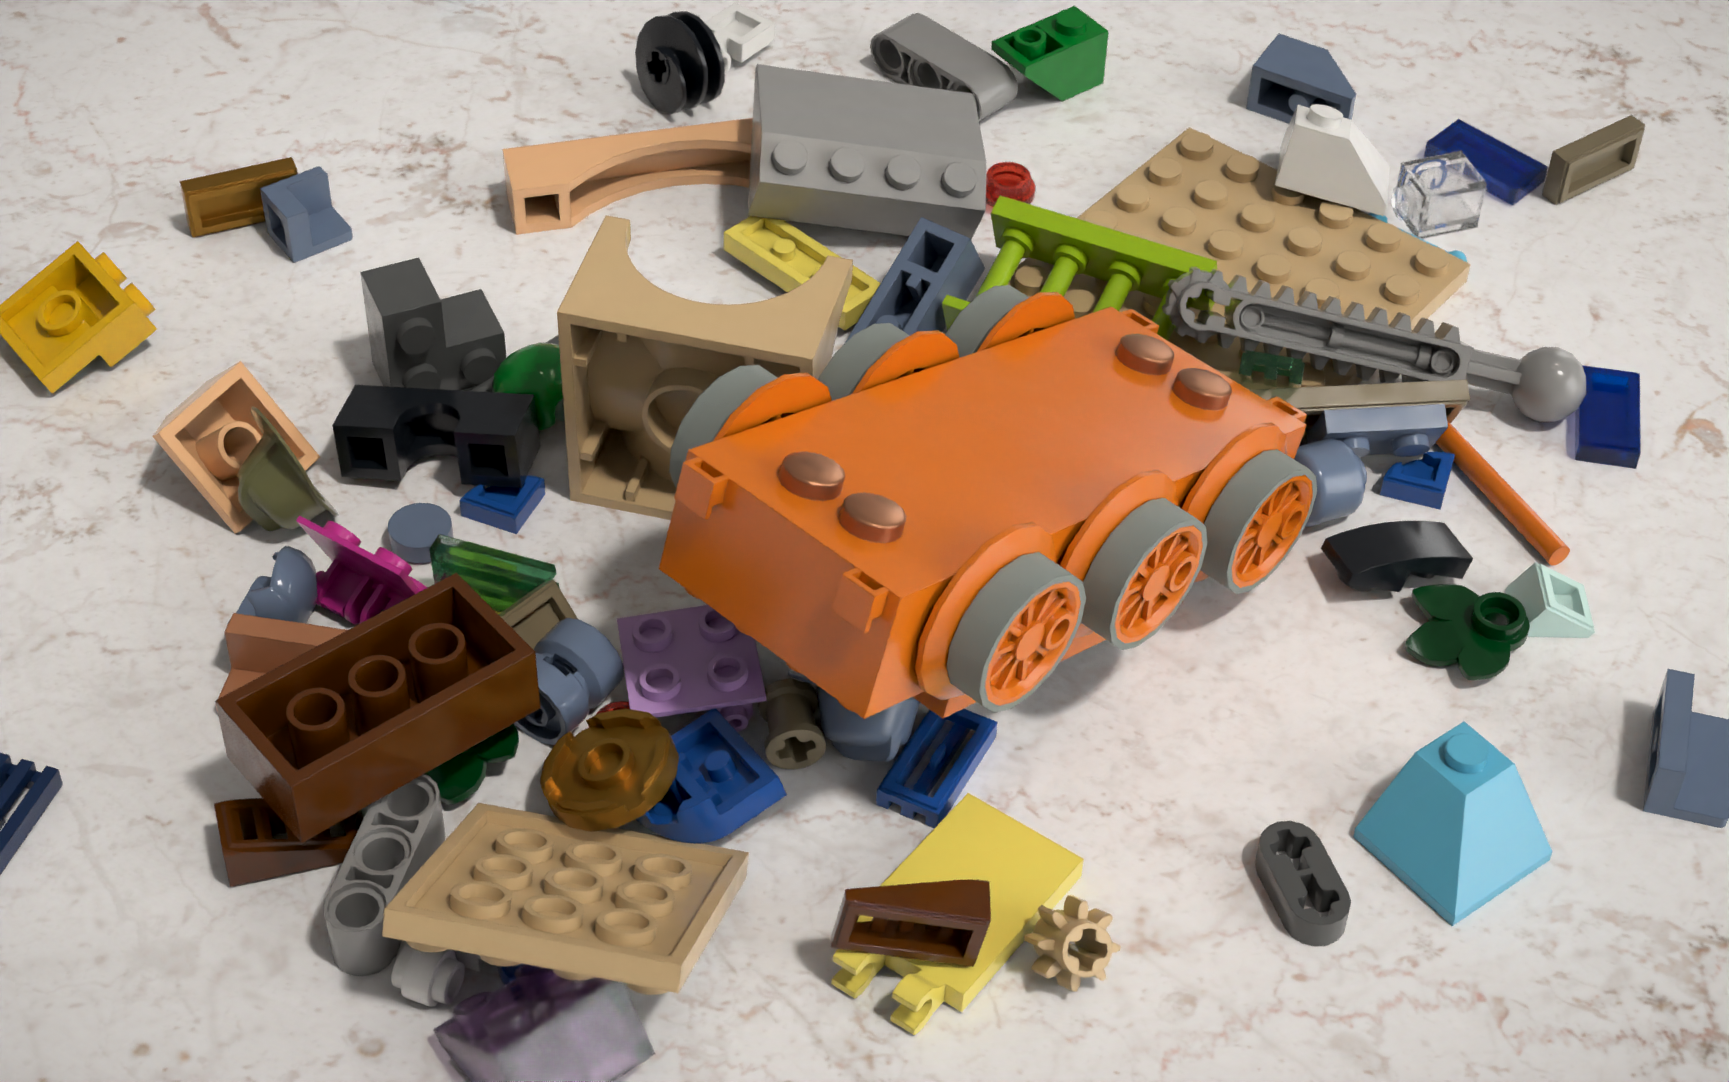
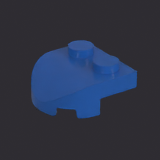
[635,709,787,844]

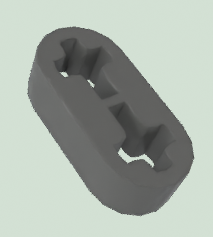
[1255,821,1351,947]

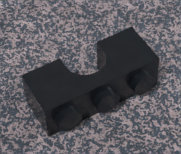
[332,385,541,488]

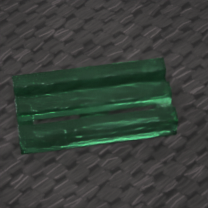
[1239,350,1305,388]
[429,534,560,612]

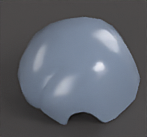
[227,546,318,625]

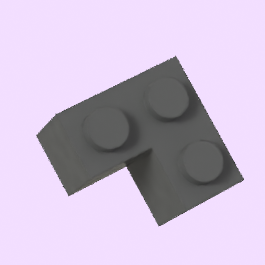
[360,257,507,390]

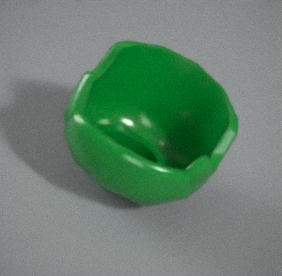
[492,343,563,431]

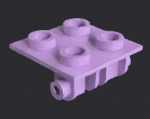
[617,605,766,732]

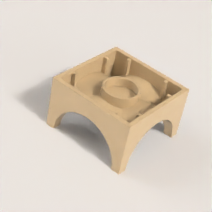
[557,215,853,520]

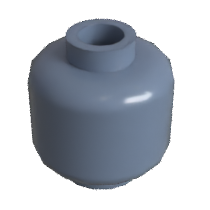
[1294,438,1367,527]

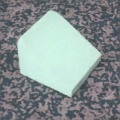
[1505,562,1595,638]

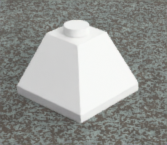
[1275,104,1390,216]

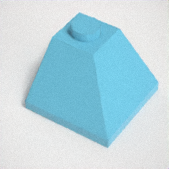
[1353,721,1552,926]

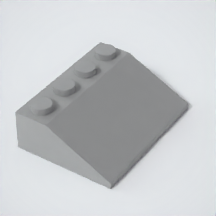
[748,64,986,240]

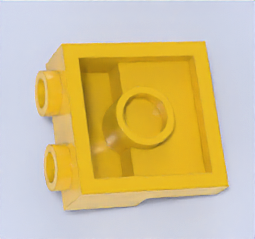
[0,241,157,394]

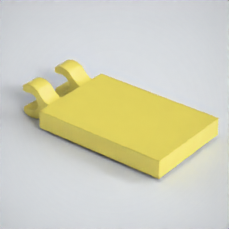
[831,793,1084,1035]

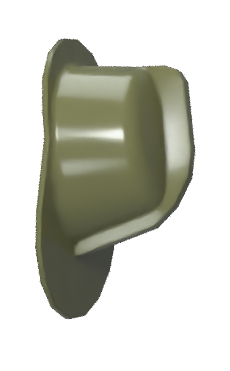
[237,406,339,531]

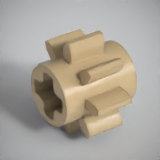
[1024,895,1120,991]

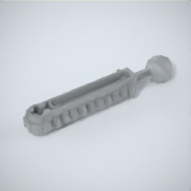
[1162,267,1586,422]

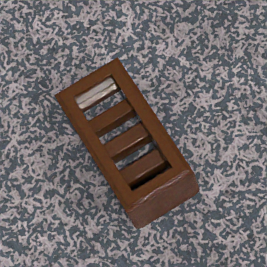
[214,798,363,887]
[831,879,991,967]

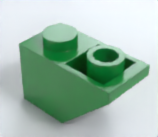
[991,6,1109,101]

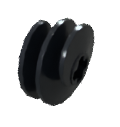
[635,11,725,114]

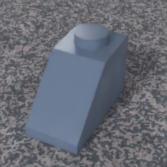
[1246,33,1356,124]

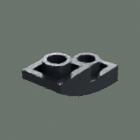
[1321,521,1473,592]

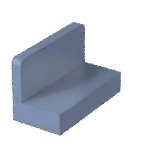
[1643,669,1729,828]

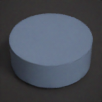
[388,503,453,563]

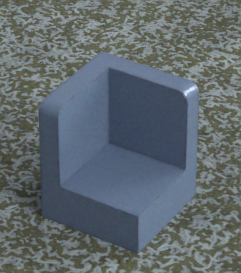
[260,166,353,263]

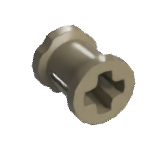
[758,679,826,770]

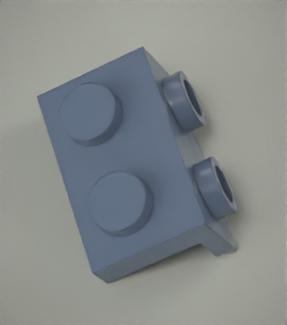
[1306,404,1448,458]

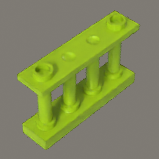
[942,195,1217,341]

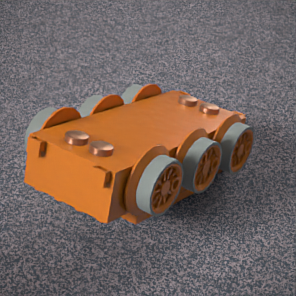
[659,285,1317,719]

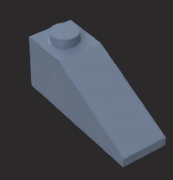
[845,217,985,343]

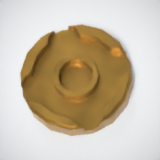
[540,709,679,832]

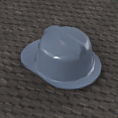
[787,670,920,762]

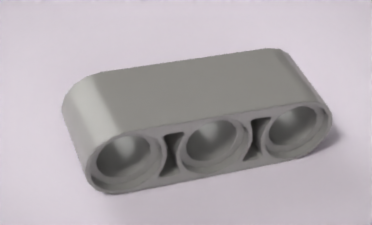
[870,13,1018,121]
[323,774,446,976]

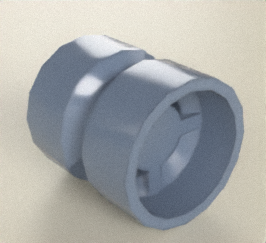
[514,618,624,745]

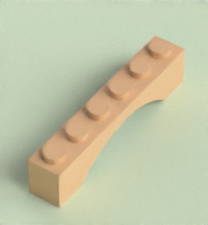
[502,118,753,235]

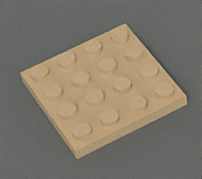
[382,803,749,995]

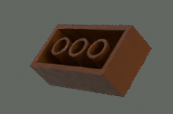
[215,573,541,843]

